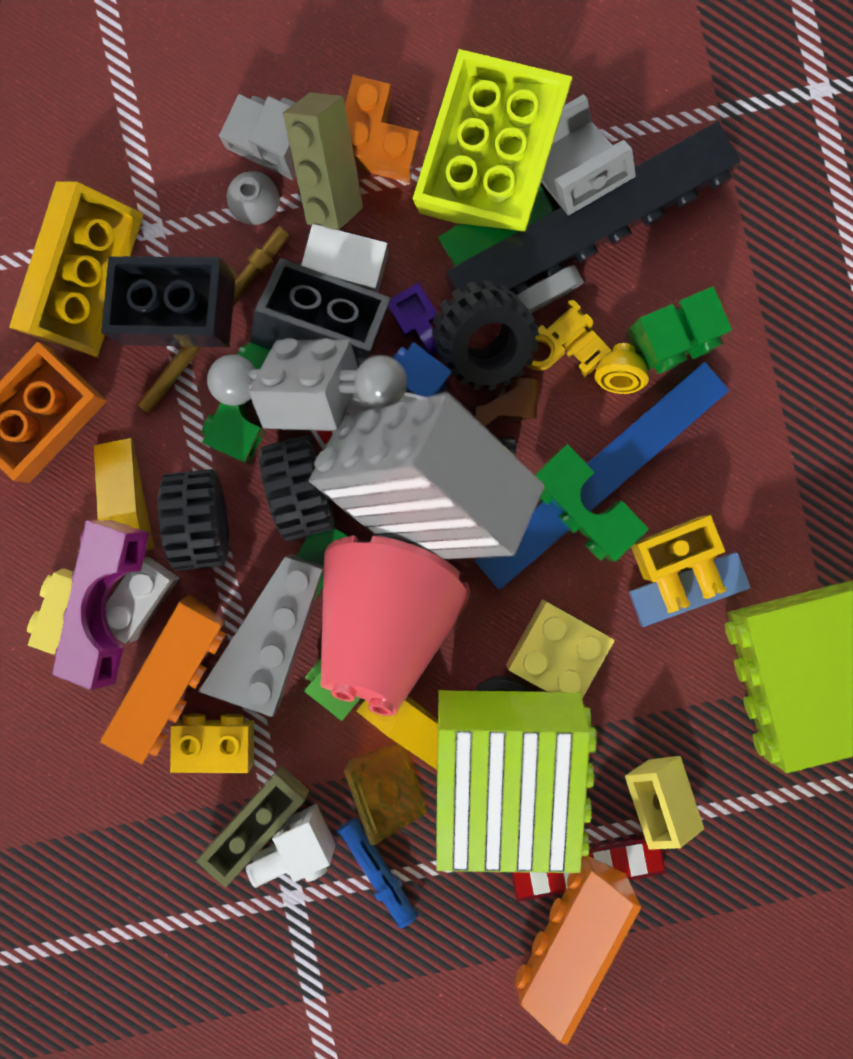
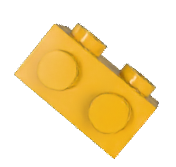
[170,714,254,773]

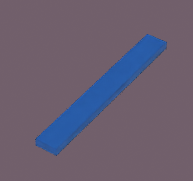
[474,362,730,590]

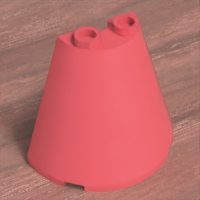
[321,536,470,716]

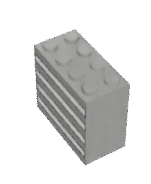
[308,393,545,559]

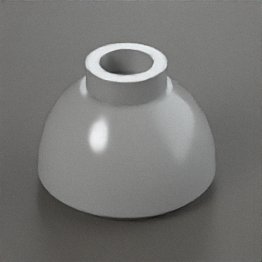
[226,171,280,225]

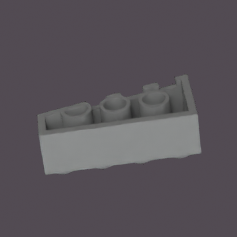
[199,554,324,717]

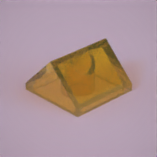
[344,743,428,845]

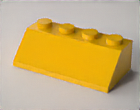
[9,181,144,357]

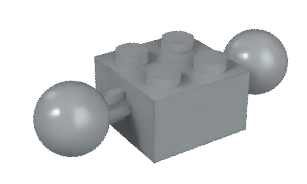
[207,338,407,431]

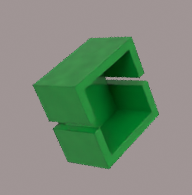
[626,286,732,375]

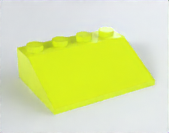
[413,49,572,231]

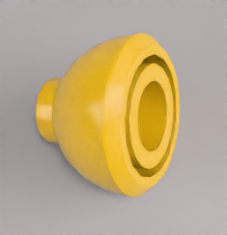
[595,343,649,394]

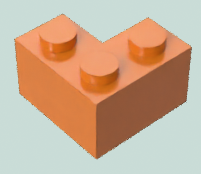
[345,75,419,183]

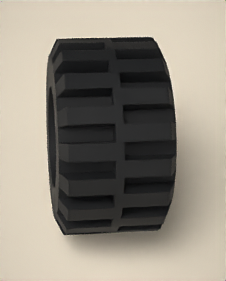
[432,281,539,390]
[259,435,335,541]
[158,469,229,571]

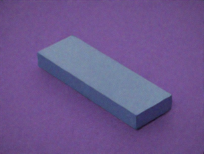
[628,552,750,627]

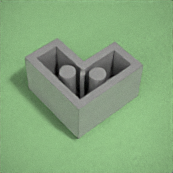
[219,94,296,180]

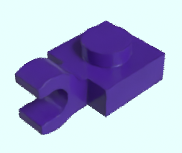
[388,282,437,355]

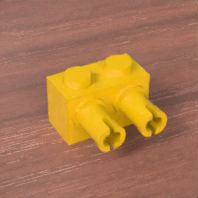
[631,515,727,613]

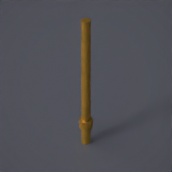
[137,226,290,414]

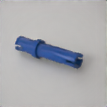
[337,817,419,929]

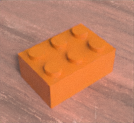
[0,342,107,483]

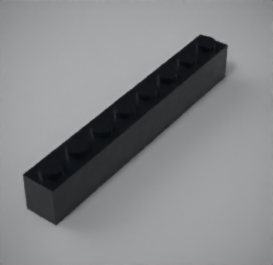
[446,121,741,295]

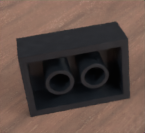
[101,256,236,347]
[250,258,390,368]

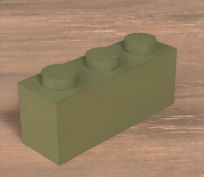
[283,92,363,230]
[196,765,310,888]

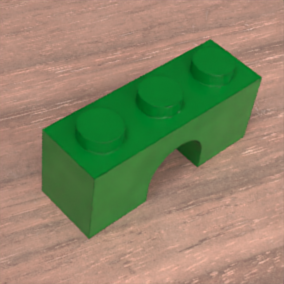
[201,341,271,465]
[534,444,649,562]

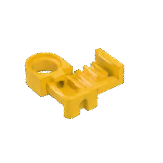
[527,300,612,377]

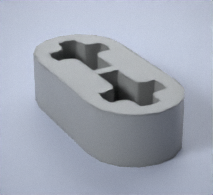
[517,265,584,314]

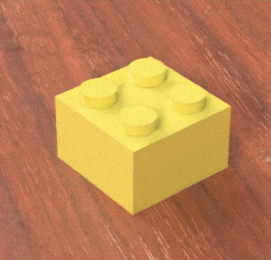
[506,599,615,698]

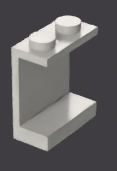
[541,94,636,216]

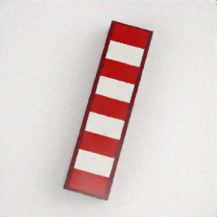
[511,835,666,902]

